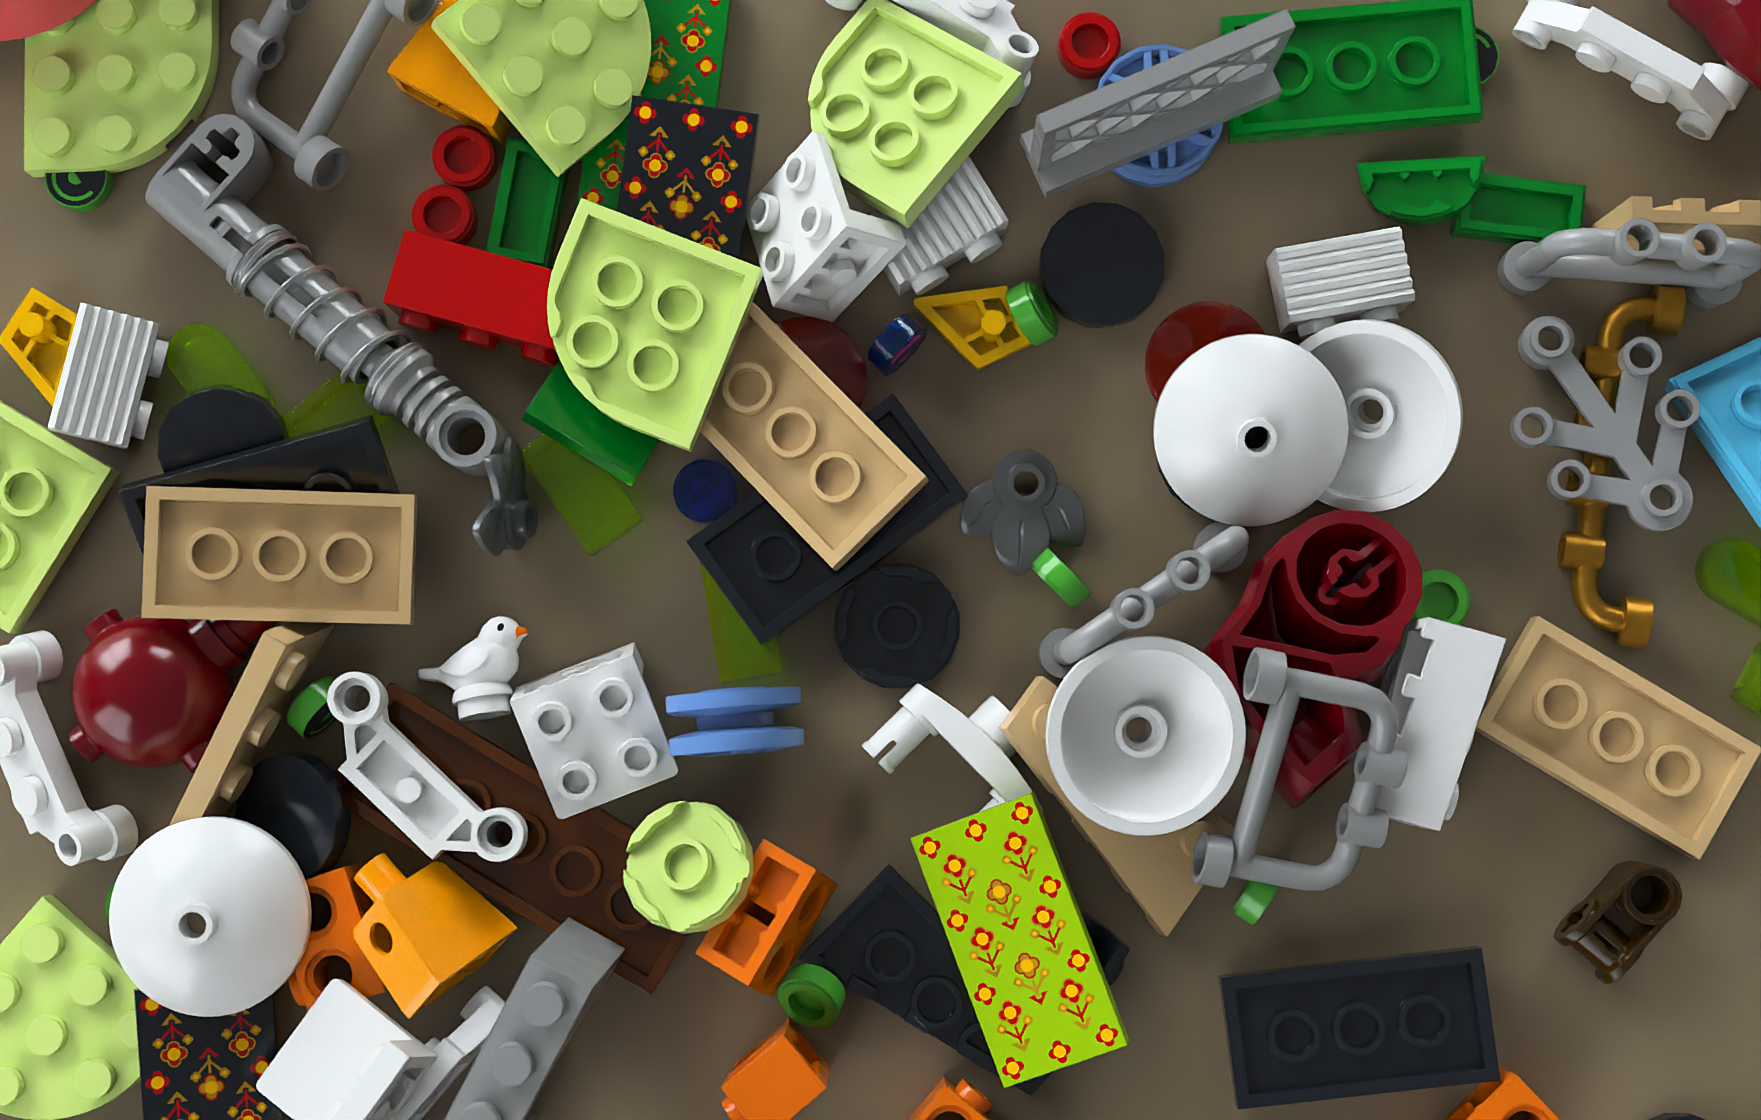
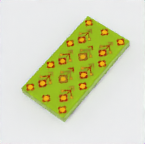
[910,792,1130,1088]

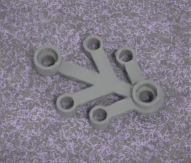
[1510,316,1700,532]

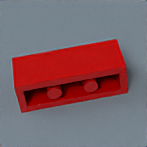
[383,229,559,368]

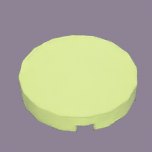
[623,801,754,934]

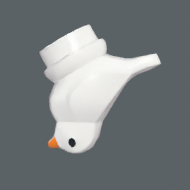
[418,616,528,722]

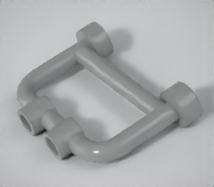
[230,0,439,192]
[1496,218,1761,309]
[1038,522,1249,680]
[1191,647,1408,891]

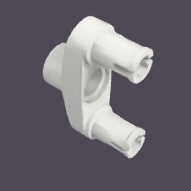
[861,683,1043,812]

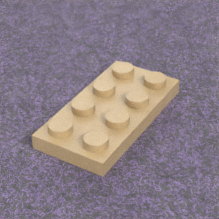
[700,302,929,571]
[141,486,417,625]
[1475,616,1761,860]

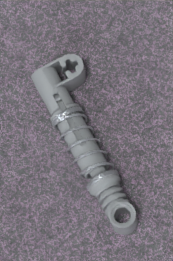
[145,114,508,477]

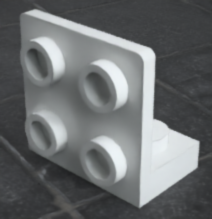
[746,131,907,322]
[510,642,678,819]
[256,979,438,1120]

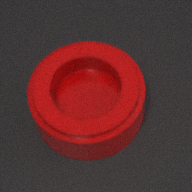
[1057,12,1121,79]
[432,125,498,192]
[411,184,478,245]

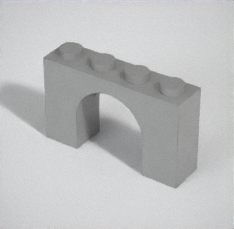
[444,917,626,1120]

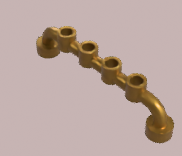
[1557,285,1686,649]

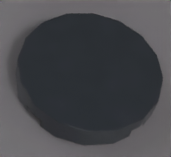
[1039,202,1165,328]
[157,384,290,473]
[835,563,960,689]
[235,752,351,880]

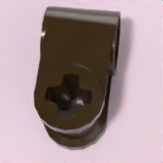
[1553,860,1682,984]

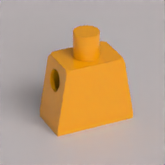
[387,0,512,145]
[353,853,517,1019]

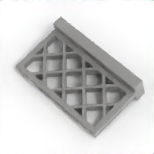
[1020,9,1295,198]

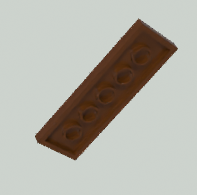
[334,682,689,995]

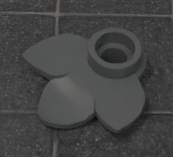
[472,437,538,556]
[960,449,1086,576]

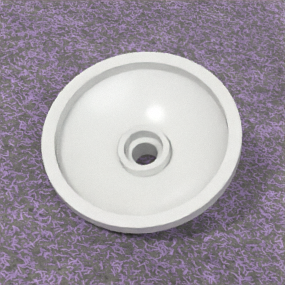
[1298,320,1463,512]
[1153,334,1349,526]
[1045,635,1246,836]
[109,816,312,1017]

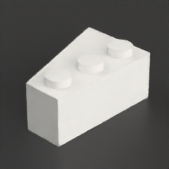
[1367,617,1506,831]

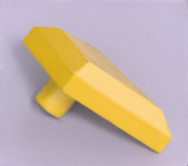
[913,286,1032,371]
[0,287,78,407]

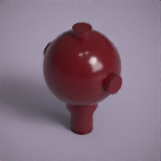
[68,609,279,774]

